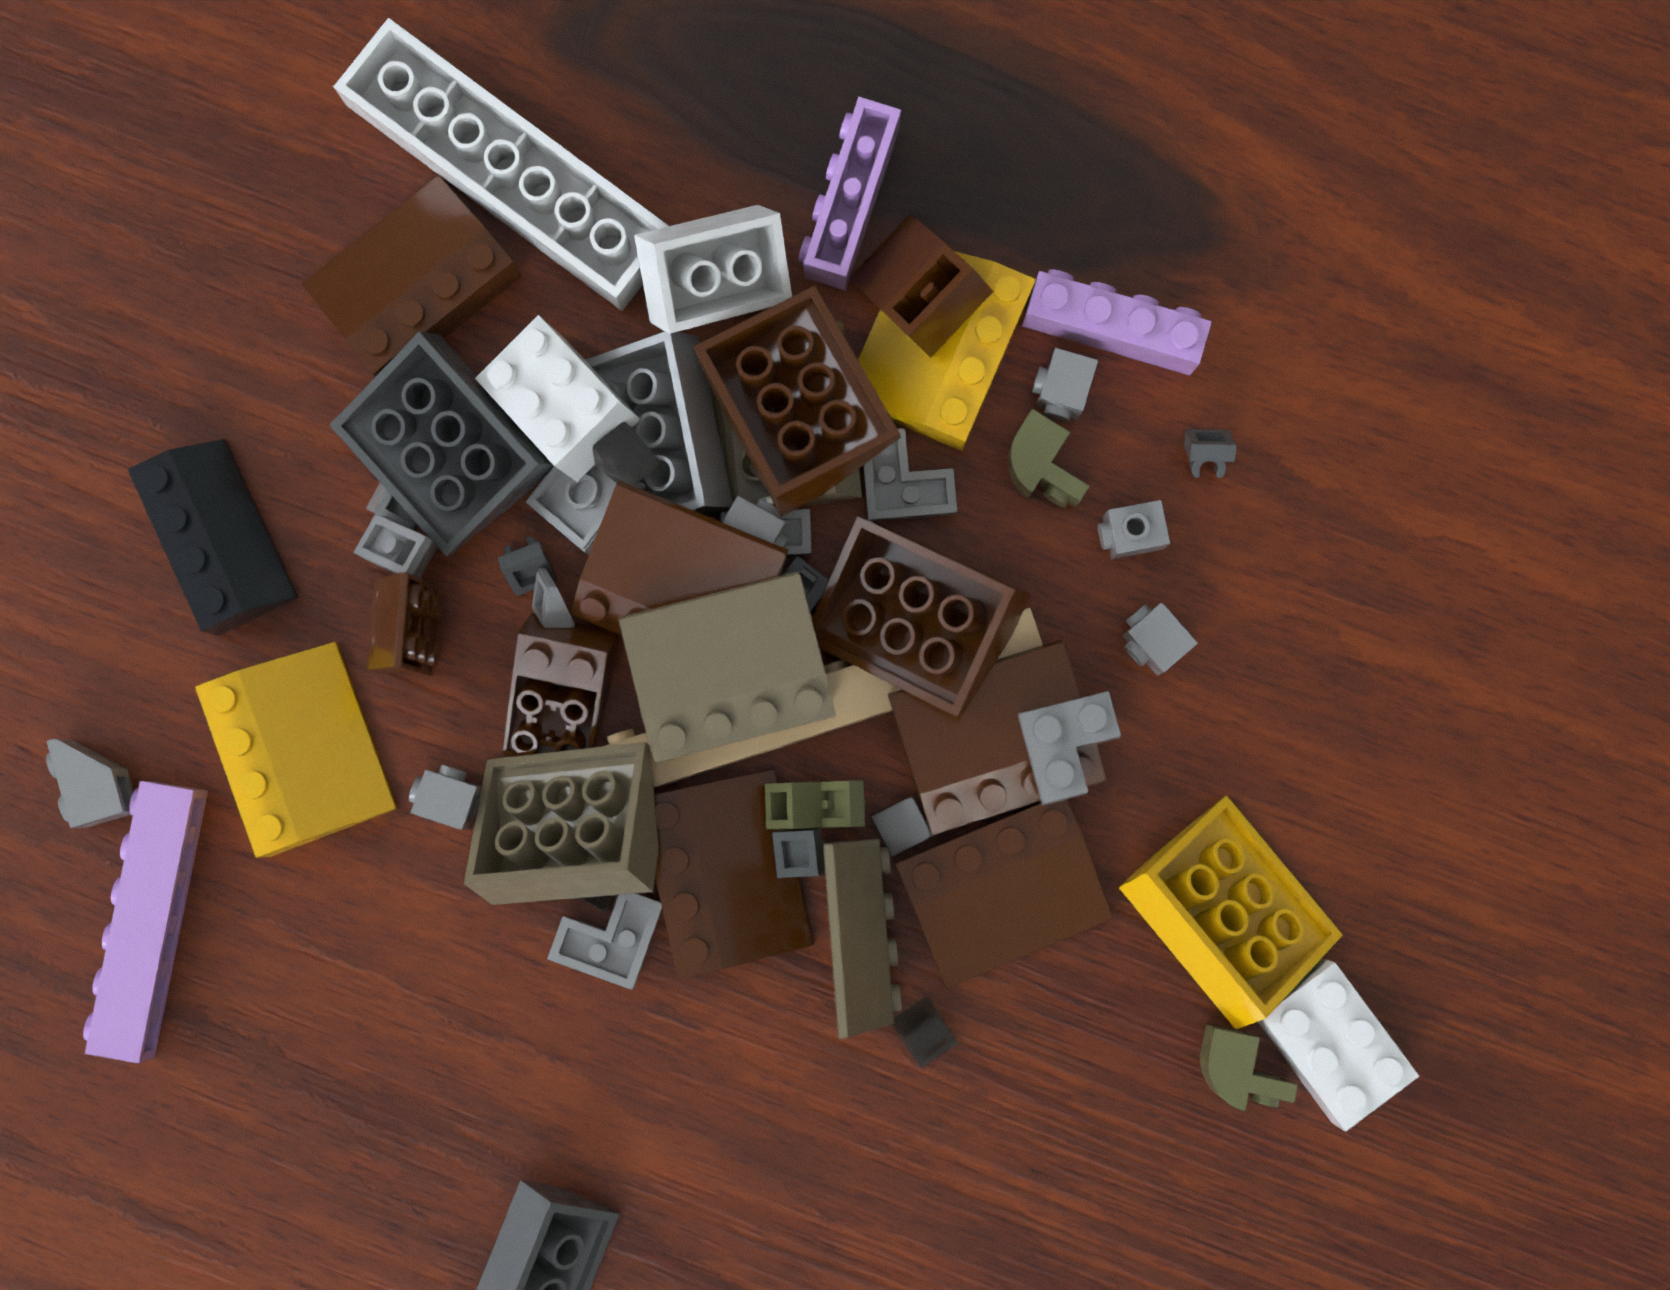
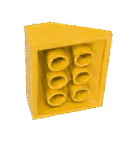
[858,251,1036,451]
[195,642,398,858]
[1119,795,1343,1030]

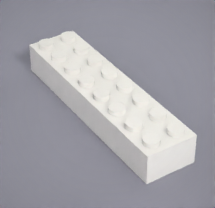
[333,18,669,311]

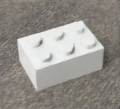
[634,205,792,334]
[475,315,640,482]
[1258,958,1419,1132]

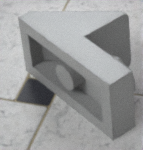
[353,514,437,579]

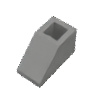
[46,738,134,828]

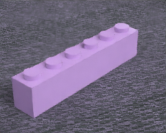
[83,781,208,1063]

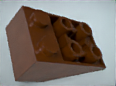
[850,214,994,358]
[367,572,443,676]
[502,613,618,757]

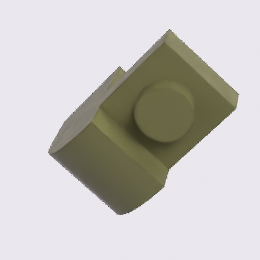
[1007,409,1089,508]
[765,780,866,829]
[1200,1023,1298,1111]

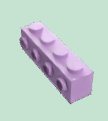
[798,97,901,291]
[1022,270,1212,375]

